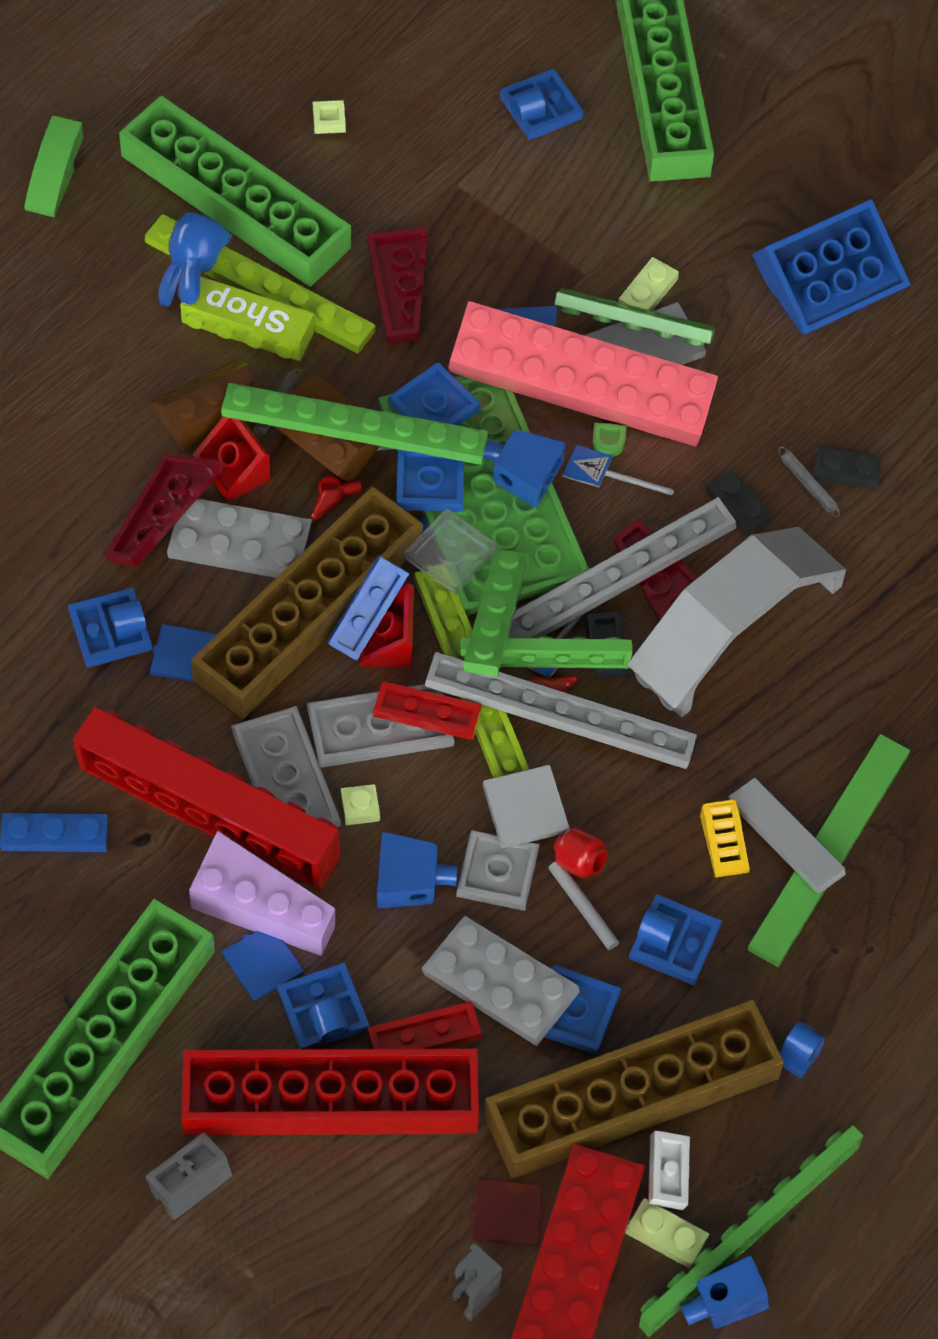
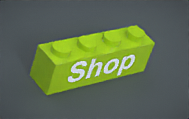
[180,276,314,361]

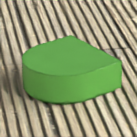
[593,422,627,457]

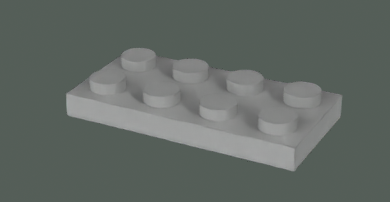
[167,499,312,578]
[422,916,580,1046]

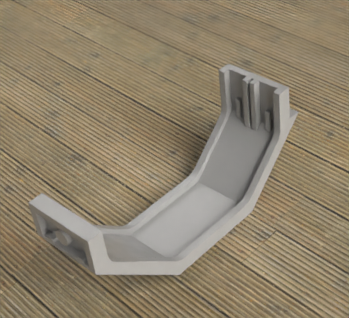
[627,527,846,718]

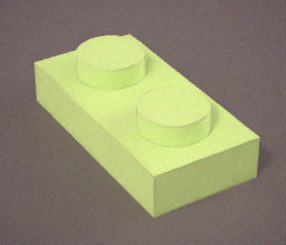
[618,257,679,311]
[626,1198,709,1269]

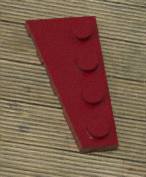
[366,226,429,344]
[105,453,223,567]
[614,518,699,622]

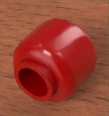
[554,827,608,879]

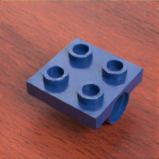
[500,68,583,140]
[68,588,152,668]
[629,894,722,986]
[277,963,369,1050]

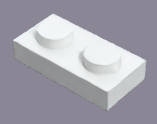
[648,1130,690,1210]

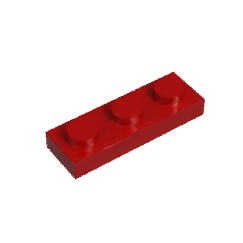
[373,681,482,740]
[367,1001,482,1049]

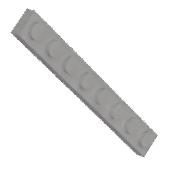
[508,497,736,638]
[425,652,697,769]

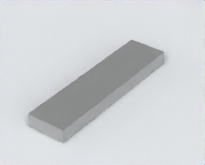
[728,778,845,894]

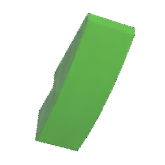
[24,115,84,217]

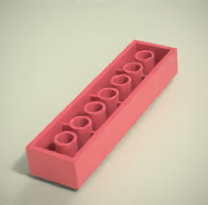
[448,301,718,447]

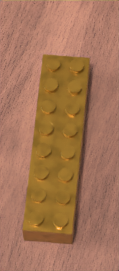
[191,486,423,719]
[484,1000,784,1179]

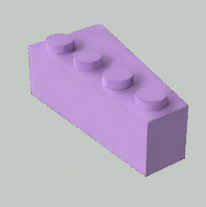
[189,831,335,956]

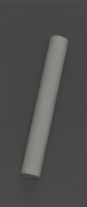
[548,861,619,950]

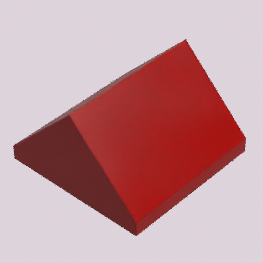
[192,417,270,501]
[359,583,414,668]

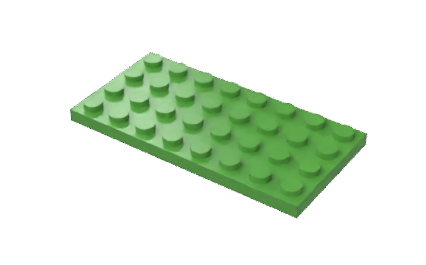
[379,376,589,616]

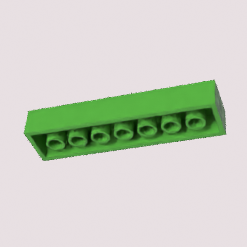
[615,0,714,182]
[119,96,351,287]
[0,899,215,1179]

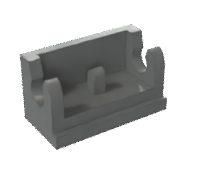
[145,1132,232,1220]
[452,1243,502,1321]

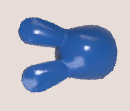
[158,212,232,307]

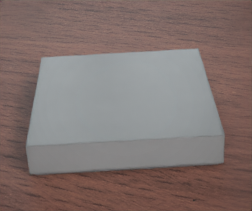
[482,765,570,849]
[456,830,539,911]

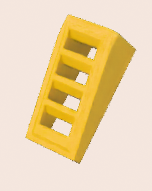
[700,800,750,878]

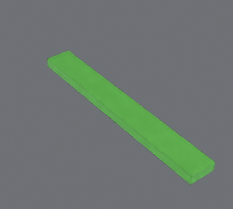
[748,734,910,967]

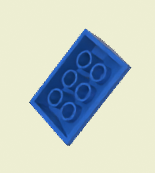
[752,199,911,335]

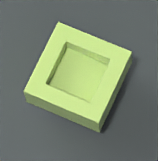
[313,100,346,134]
[341,784,380,825]

